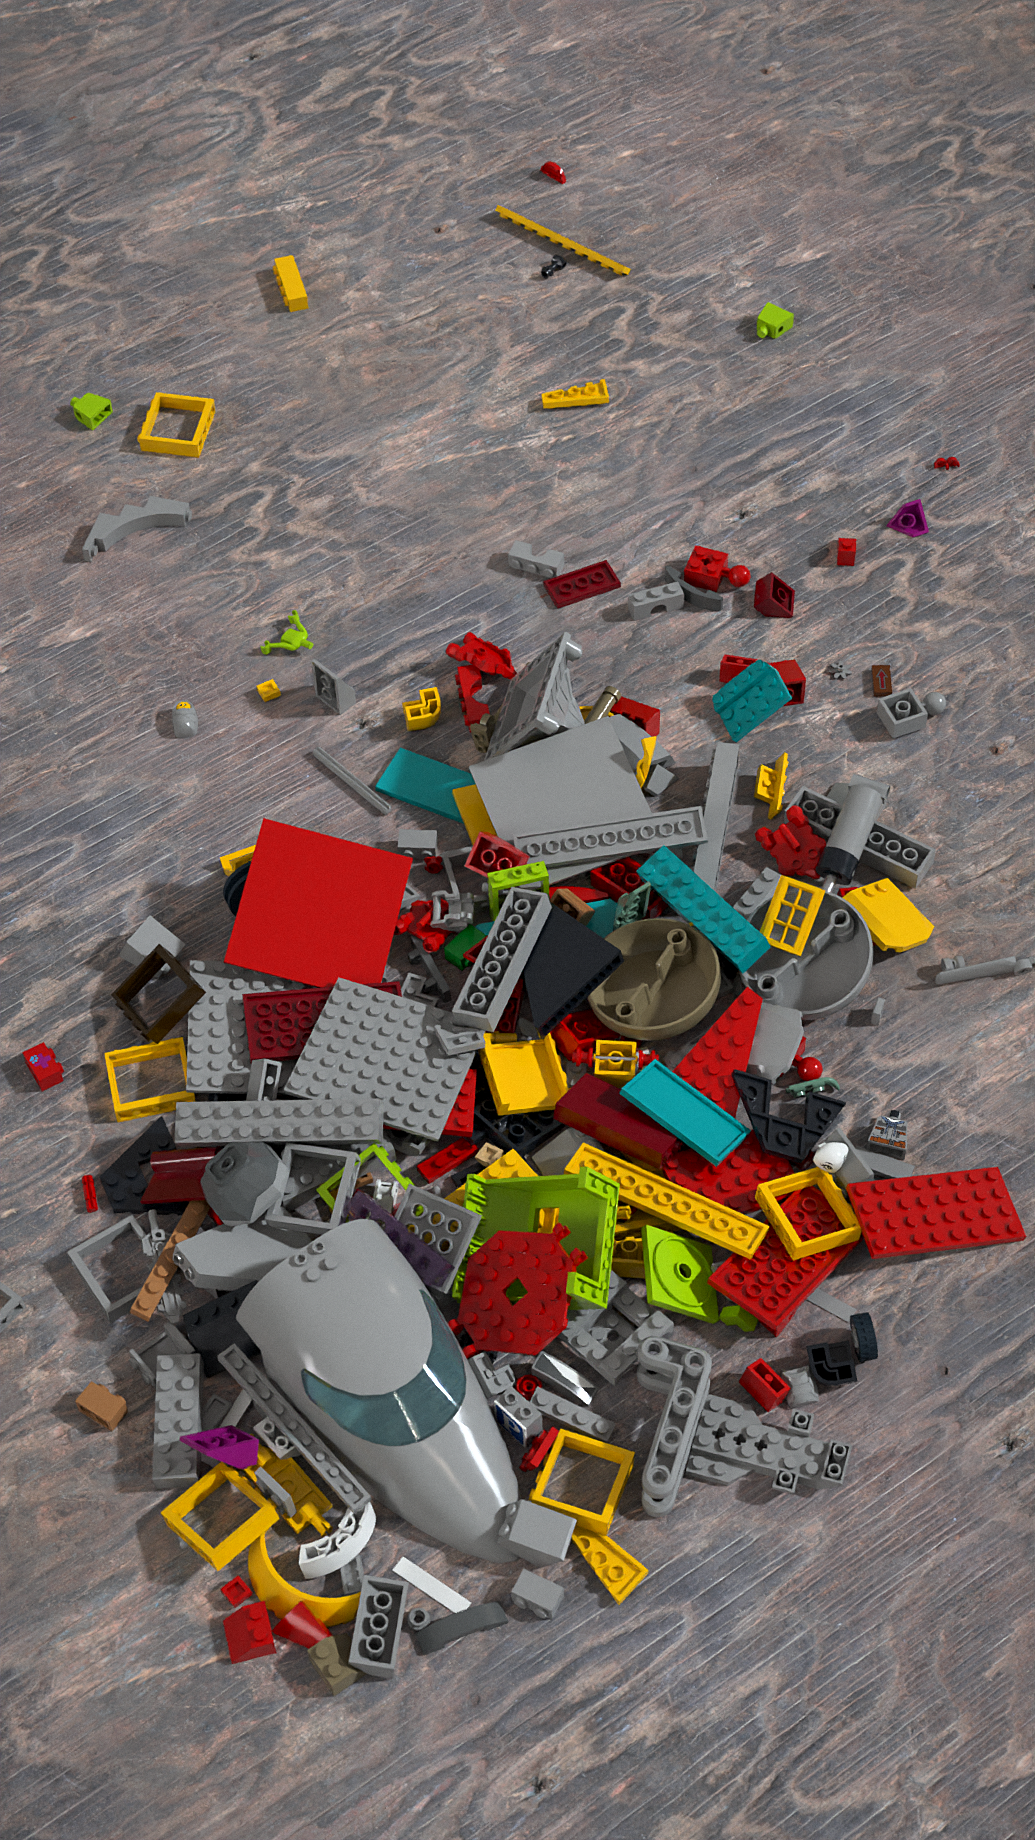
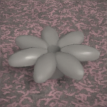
[829,661,852,679]

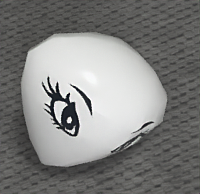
[813,1142,848,1173]

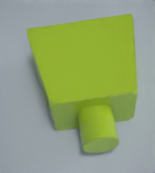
[756,302,794,339]
[70,393,113,430]

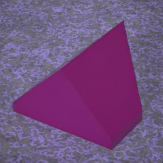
[886,499,929,537]

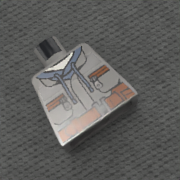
[867,1110,907,1160]

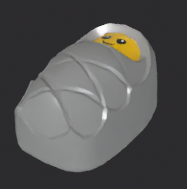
[172,699,198,738]

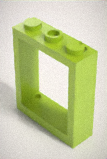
[487,861,549,921]

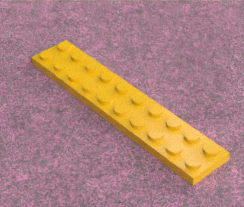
[564,1142,769,1260]

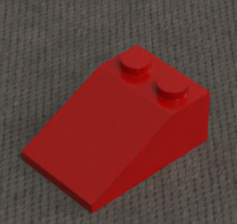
[464,831,530,889]
[550,1009,620,1061]

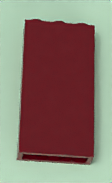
[553,1073,684,1170]

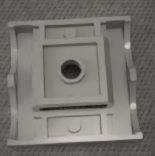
[557,1270,674,1386]

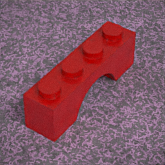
[455,664,490,733]

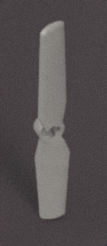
[935,956,1035,985]

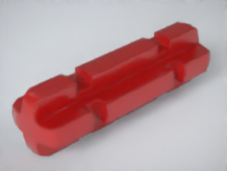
[82,1174,98,1213]

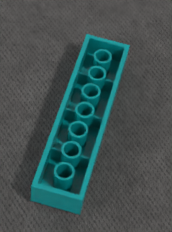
[636,845,771,974]

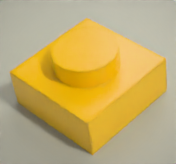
[257,679,281,702]

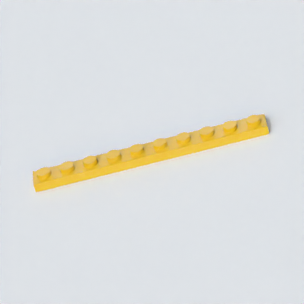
[495,205,631,276]

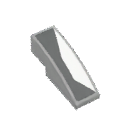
[531,1351,598,1407]

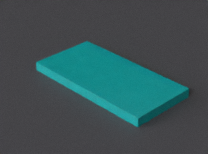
[375,748,475,824]
[619,1059,751,1167]

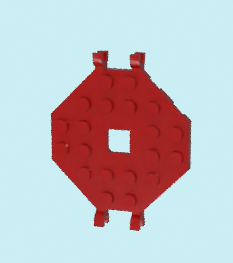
[448,1222,588,1358]

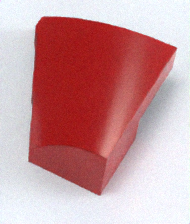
[272,1601,334,1649]

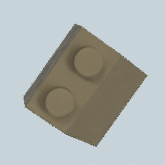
[307,1633,367,1696]

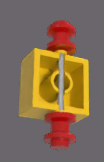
[572,1040,659,1088]

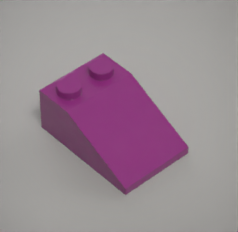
[179,1425,259,1469]

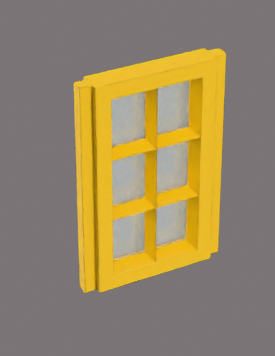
[760,875,826,957]

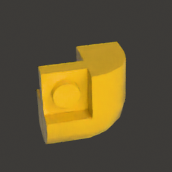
[402,687,441,732]

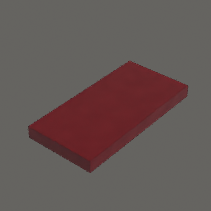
[543,560,621,609]

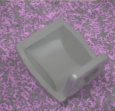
[781,1365,819,1409]

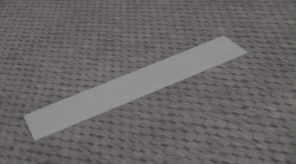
[806,1288,857,1323]

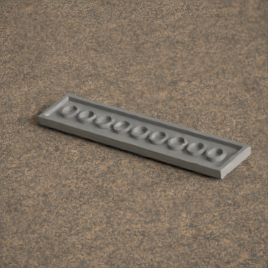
[513,806,708,868]

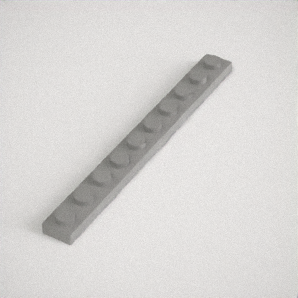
[217,1343,371,1513]

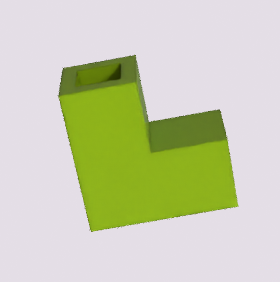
[719,1305,758,1332]

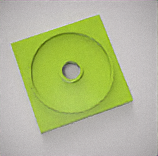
[641,1225,719,1324]

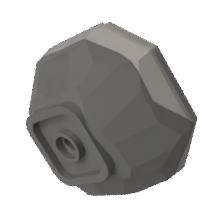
[200,1142,290,1226]

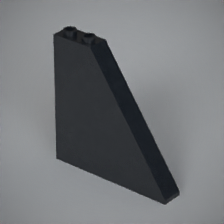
[523,902,624,1040]

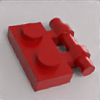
[519,1426,560,1472]

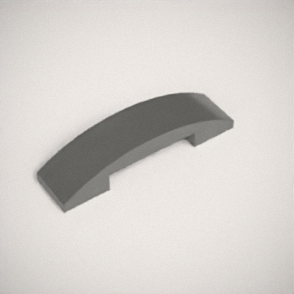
[665,565,723,611]
[416,1601,508,1656]

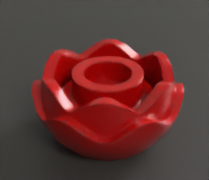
[515,1374,542,1401]

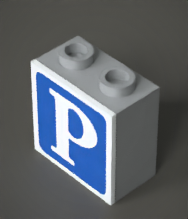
[494,1386,542,1449]

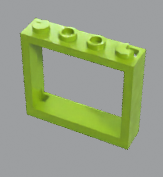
[316,1143,424,1234]

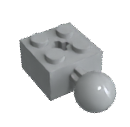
[877,688,946,739]

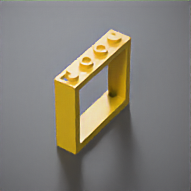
[137,392,216,458]
[104,1037,196,1123]
[755,1167,862,1260]
[529,1429,635,1536]
[160,1461,279,1571]

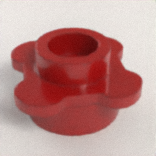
[424,856,443,874]

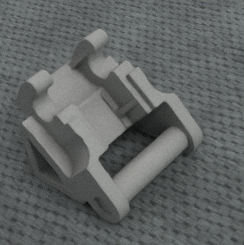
[430,890,476,932]

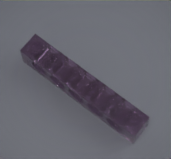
[344,1190,455,1287]

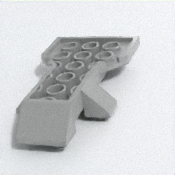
[686,1394,852,1494]

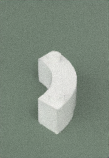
[299,1502,376,1579]

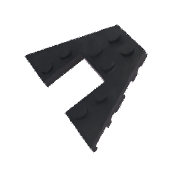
[731,1069,846,1164]
[100,1116,190,1216]

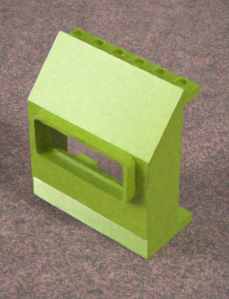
[452,1167,620,1310]

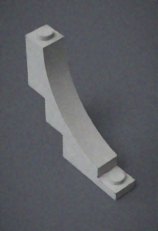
[82,496,192,562]

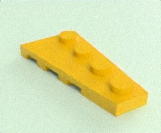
[571,1526,649,1605]

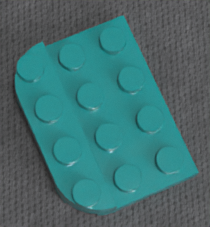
[712,660,792,743]

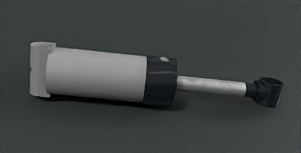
[815,774,890,893]

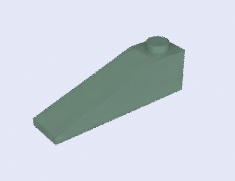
[613,882,651,931]

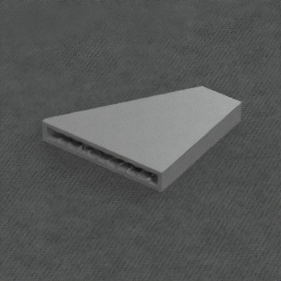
[172,1204,312,1291]

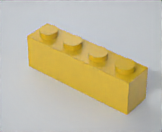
[272,255,309,312]

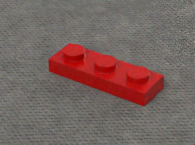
[417,1137,479,1184]

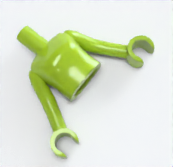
[260,610,313,655]

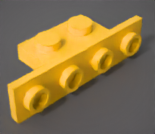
[754,752,789,820]

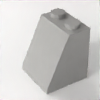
[119,916,186,978]
[497,1499,577,1568]

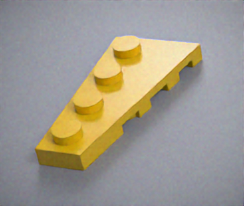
[541,379,609,409]

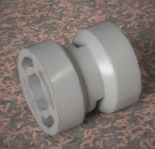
[941,955,965,972]

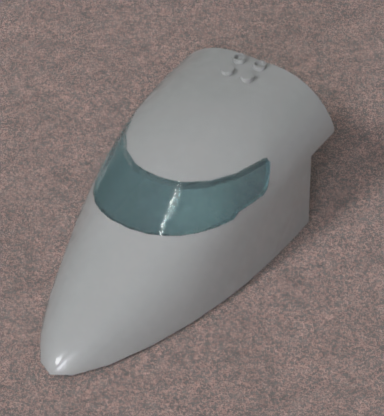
[236,1219,522,1563]

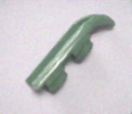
[785,1077,840,1098]

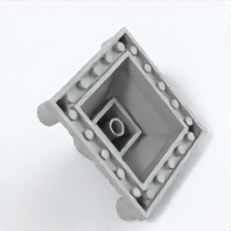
[484,632,585,761]

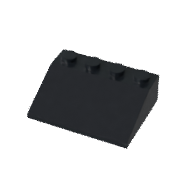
[183,1280,261,1379]

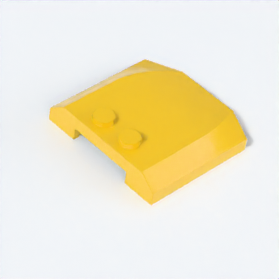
[842,878,935,952]

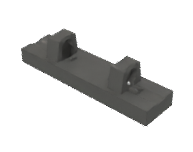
[407,935,451,1003]

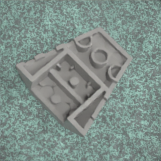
[609,714,676,775]

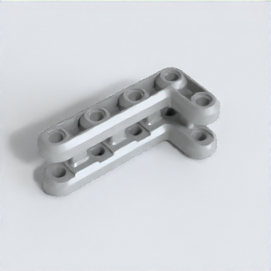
[636,1336,712,1517]

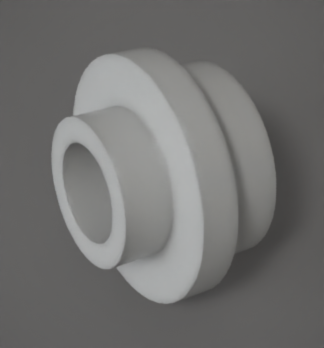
[407,1608,430,1631]

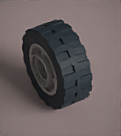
[850,1312,878,1362]

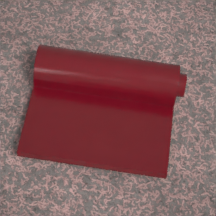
[140,1146,222,1204]

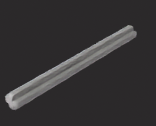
[313,747,391,815]

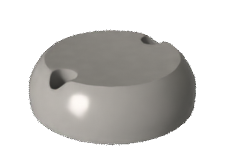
[738,889,873,1020]

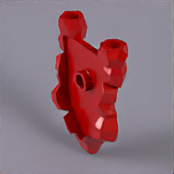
[446,632,517,680]
[755,805,826,880]
[394,899,455,953]

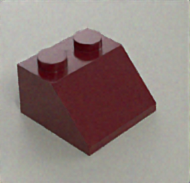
[754,572,795,618]

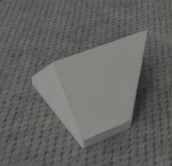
[643,764,680,796]

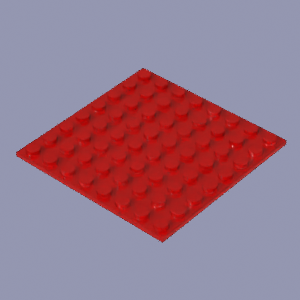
[224,818,413,988]

